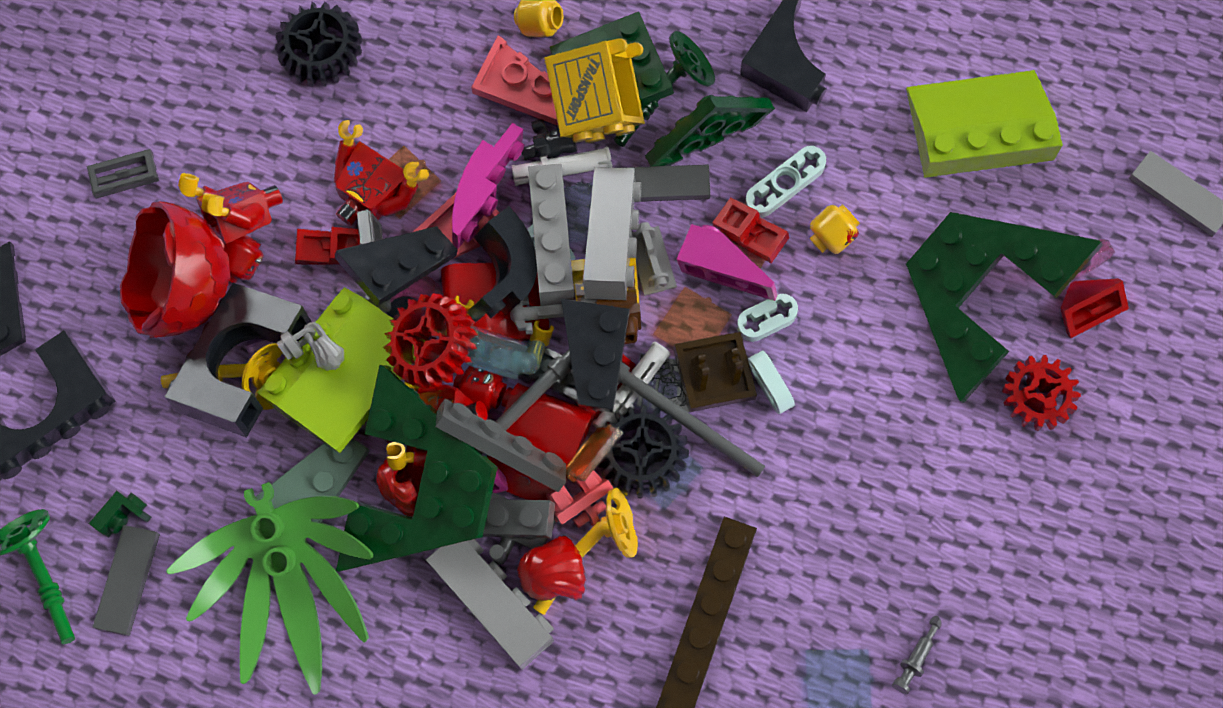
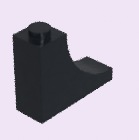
[740,0,827,112]

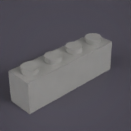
[528,164,574,306]
[583,167,641,300]
[426,539,554,670]

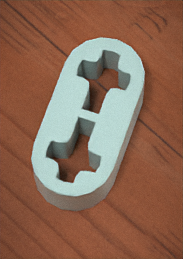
[737,294,798,342]
[748,350,795,414]

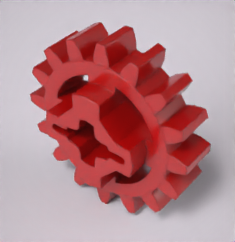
[1002,355,1081,431]

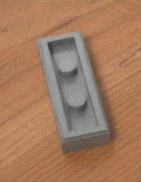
[1129,151,1223,237]

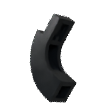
[467,206,537,323]

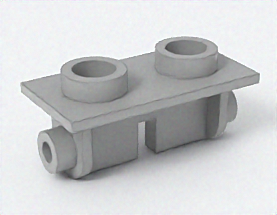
[632,222,677,296]

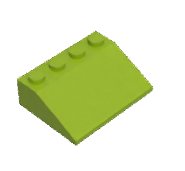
[906,70,1063,178]
[257,287,424,453]

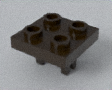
[673,332,757,412]

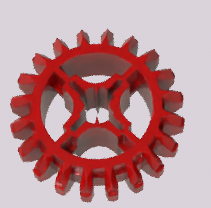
[383,293,478,389]

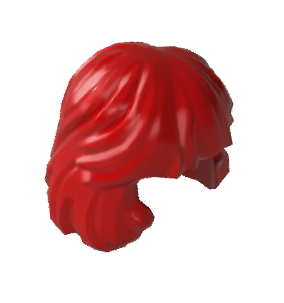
[376,455,424,517]
[517,535,586,601]

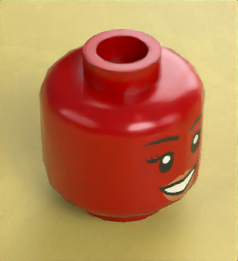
[222,235,264,283]
[453,363,507,412]

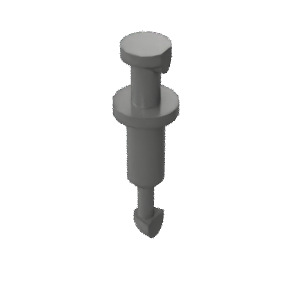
[892,616,942,695]

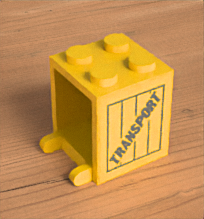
[544,38,645,143]

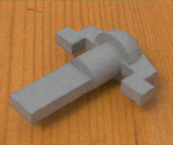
[510,295,564,334]

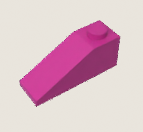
[677,224,777,301]

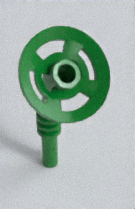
[0,509,75,644]

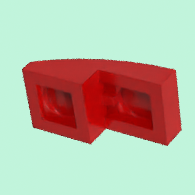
[712,197,790,264]
[295,227,360,265]

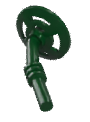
[614,31,715,147]

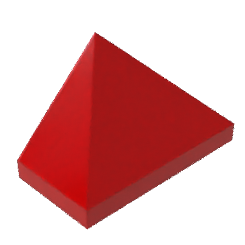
[1060,278,1129,338]

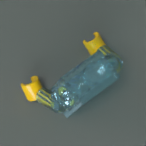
[454,296,554,380]

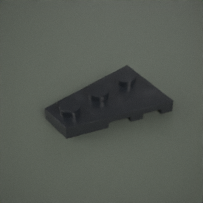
[334,226,458,307]
[0,241,26,356]

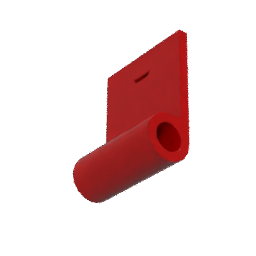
[441,263,550,354]
[487,383,594,500]

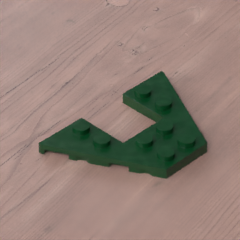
[906,212,1103,403]
[336,365,498,572]

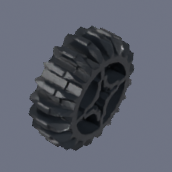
[275,2,363,87]
[595,405,689,499]

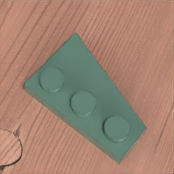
[256,439,370,523]

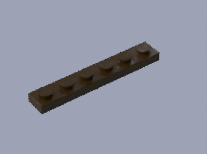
[656,516,757,708]

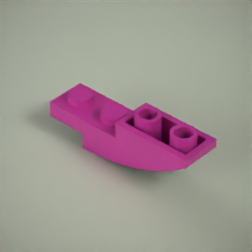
[452,123,525,249]

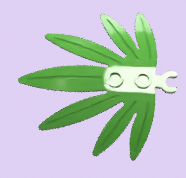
[166,482,373,695]

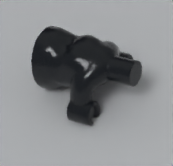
[522,119,578,161]

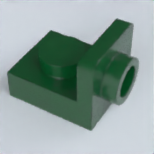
[89,490,152,538]

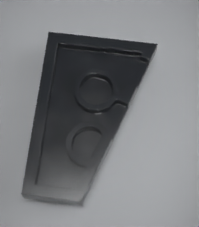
[561,299,630,413]

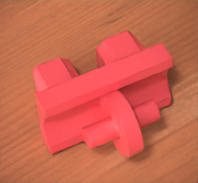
[546,466,613,528]

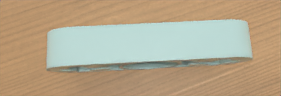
[745,146,826,218]

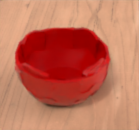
[120,201,231,338]

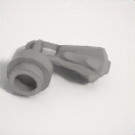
[277,322,345,370]

